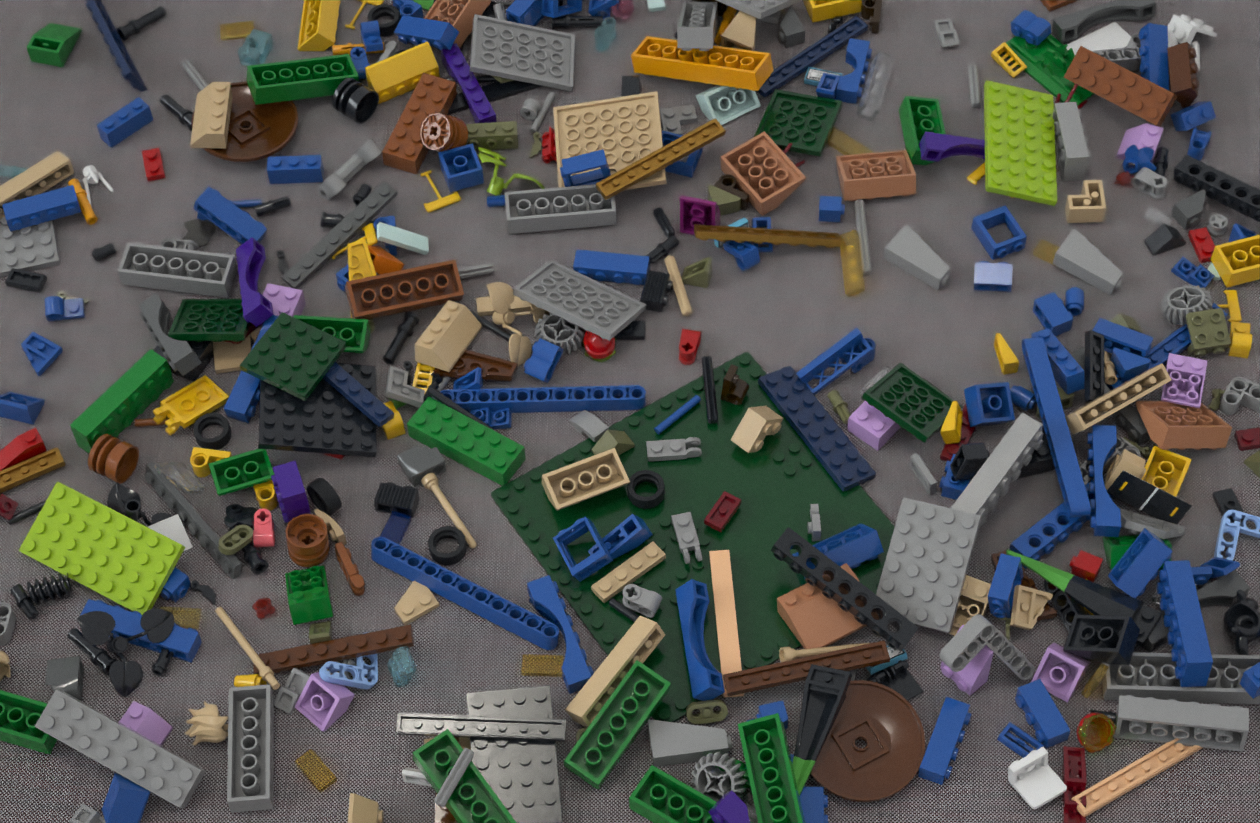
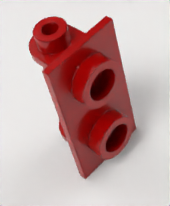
[542,126,557,164]

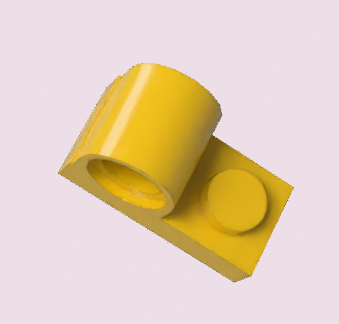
[1228,321,1252,358]
[382,401,405,440]
[190,447,232,478]
[253,480,278,511]

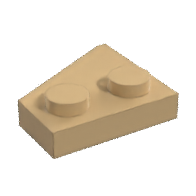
[394,581,439,626]
[1010,585,1053,630]

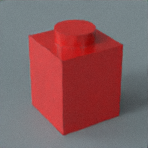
[1069,550,1103,582]

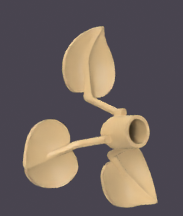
[486,282,549,366]

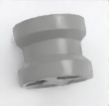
[520,98,541,120]
[1207,214,1228,237]

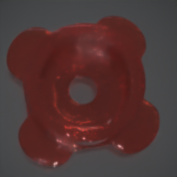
[1114,171,1135,186]
[252,597,276,619]

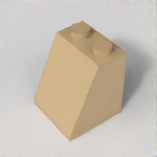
[721,11,756,51]

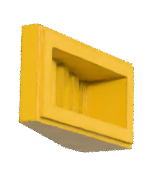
[991,42,1027,78]
[993,333,1019,375]
[412,362,434,395]
[940,401,963,444]

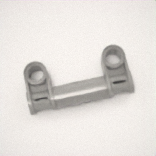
[317,138,382,200]

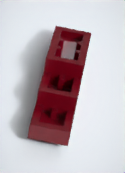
[1062,746,1087,823]

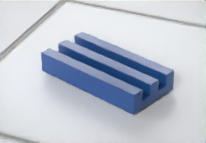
[997,722,1044,758]

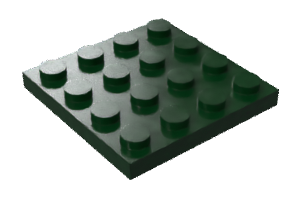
[754,89,842,157]
[168,299,251,342]
[240,312,347,401]
[862,362,962,443]

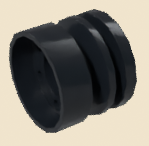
[332,78,379,124]

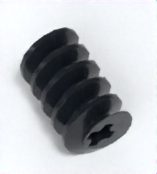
[27,573,72,605]

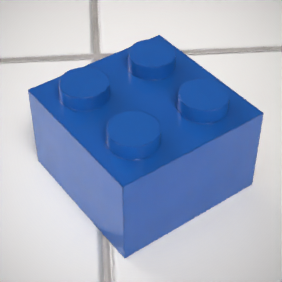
[438,143,484,192]
[964,382,1015,427]

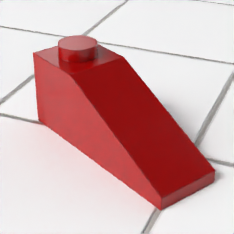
[0,427,47,471]

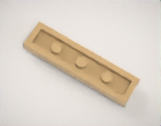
[591,541,666,603]

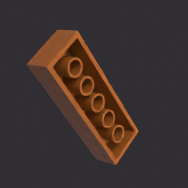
[1064,46,1177,127]
[382,73,457,175]
[345,259,464,320]

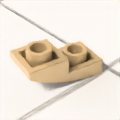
[314,509,347,545]

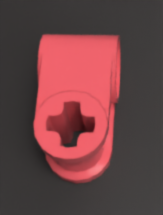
[253,509,275,548]

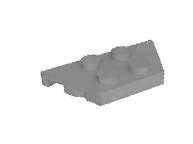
[1119,508,1186,539]

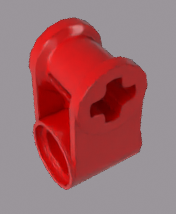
[679,329,701,365]

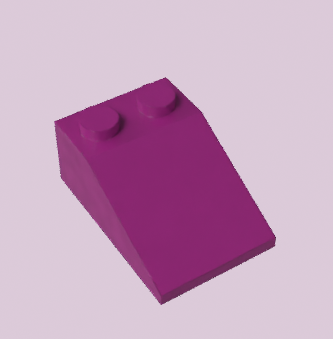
[679,195,720,235]

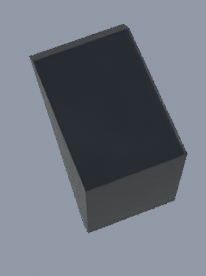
[1144,224,1186,256]

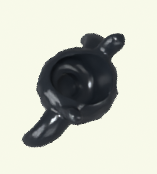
[1223,589,1260,655]

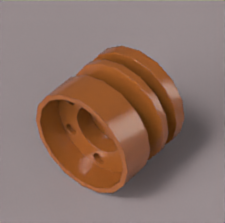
[420,113,468,152]
[88,434,139,484]
[285,514,330,567]

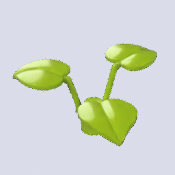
[478,147,545,196]

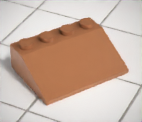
[424,0,491,49]
[720,131,806,216]
[836,150,916,201]
[1135,401,1232,450]
[777,563,879,649]

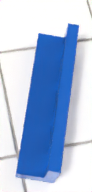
[796,328,873,395]

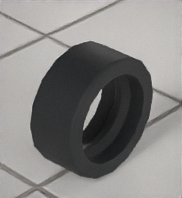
[368,4,400,36]
[193,413,231,450]
[627,470,665,509]
[307,477,342,516]
[428,526,467,565]

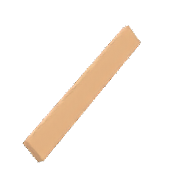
[709,550,744,698]
[1071,738,1203,817]

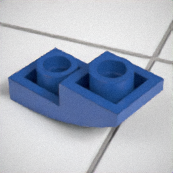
[1171,256,1215,288]
[470,407,512,429]

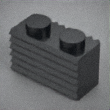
[640,270,673,312]
[950,443,990,481]
[374,482,420,518]

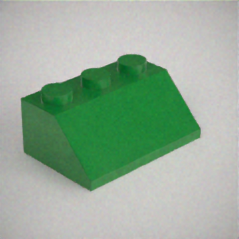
[209,449,274,496]
[1103,535,1172,571]

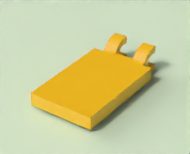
[153,375,229,436]

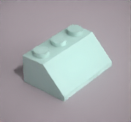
[695,85,761,125]

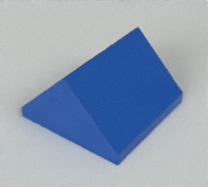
[0,392,45,425]
[102,773,151,823]

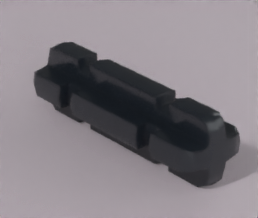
[653,207,675,238]

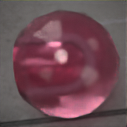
[611,0,635,19]

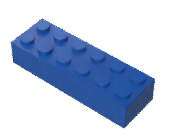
[1156,560,1213,687]

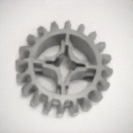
[1161,284,1213,326]
[535,312,585,357]
[690,752,747,802]

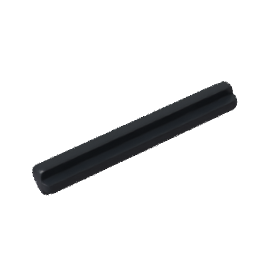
[702,356,718,424]

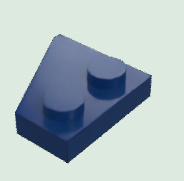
[21,332,63,377]

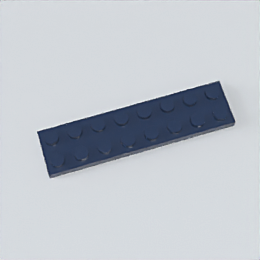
[85,0,148,92]
[758,365,876,492]

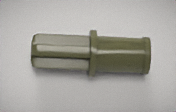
[827,390,851,424]

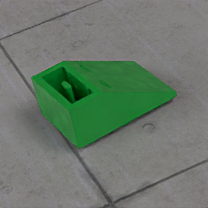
[26,23,82,67]
[285,566,333,625]

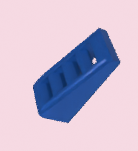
[751,217,773,252]
[1200,557,1240,579]

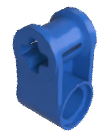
[350,47,370,80]
[1187,127,1212,161]
[840,338,876,373]

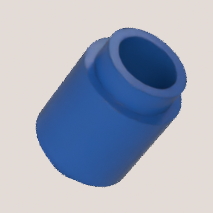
[1065,287,1084,316]
[1010,385,1037,411]

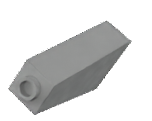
[884,225,951,291]
[1052,228,1123,296]
[648,720,732,767]

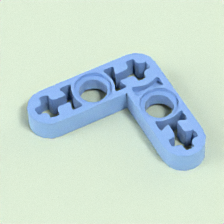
[1214,509,1260,560]
[319,632,378,689]

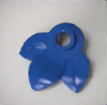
[1122,144,1157,174]

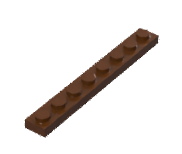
[253,625,414,674]
[723,640,890,696]

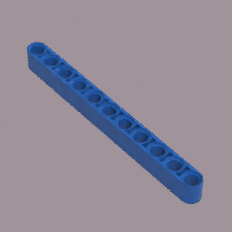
[1022,337,1091,518]
[439,385,646,413]
[371,537,559,650]

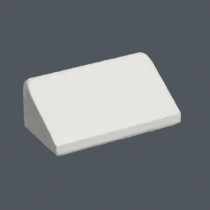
[402,768,432,787]

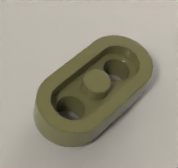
[218,525,253,555]
[686,699,728,724]

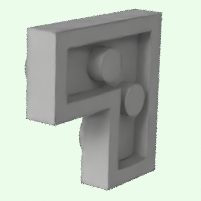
[660,105,697,135]
[385,366,425,408]

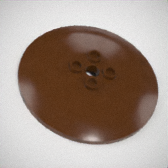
[192,82,298,162]
[810,680,925,802]

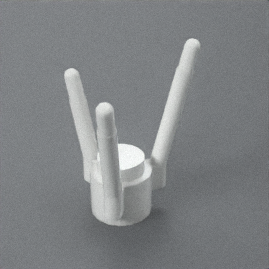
[82,165,114,205]

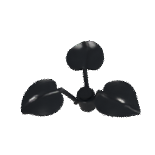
[107,482,185,527]
[77,608,174,697]

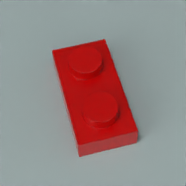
[142,147,165,182]
[1188,227,1215,263]

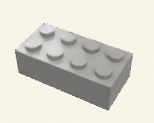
[1053,102,1091,181]

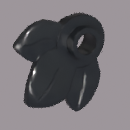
[224,504,258,528]

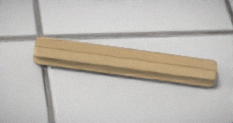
[664,255,692,317]

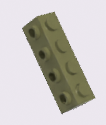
[466,121,519,151]

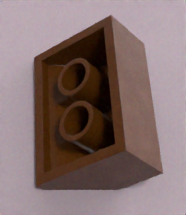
[1167,42,1200,108]

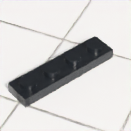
[1084,330,1104,403]

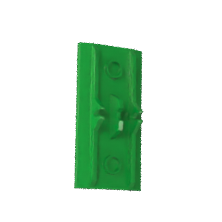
[1003,34,1094,106]

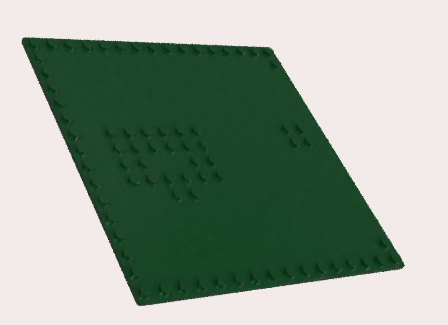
[491,352,895,722]

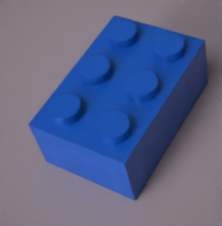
[1107,528,1173,599]

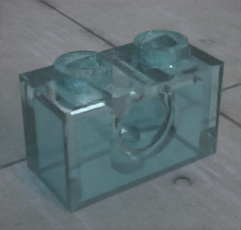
[238,29,274,66]

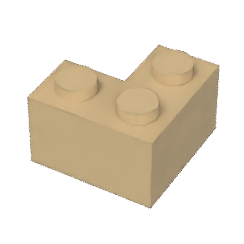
[1065,180,1106,223]
[731,406,784,453]
[1104,449,1146,490]

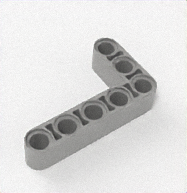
[939,614,1035,681]

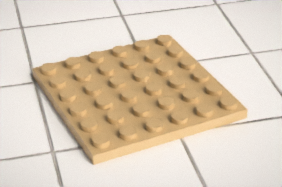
[553,91,667,190]

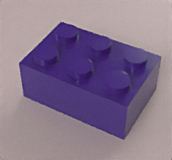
[271,460,311,523]

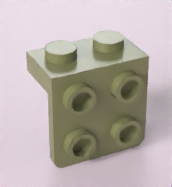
[1185,308,1231,357]

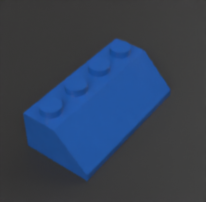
[792,523,884,578]

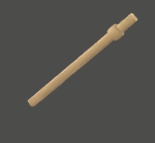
[215,607,280,690]

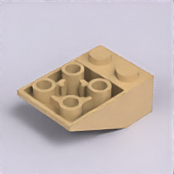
[950,575,991,636]

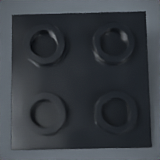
[866,660,923,701]

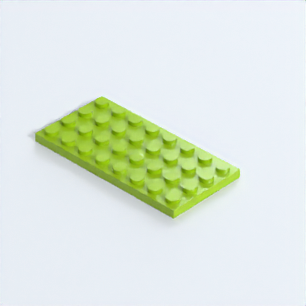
[984,80,1057,206]
[18,481,185,615]

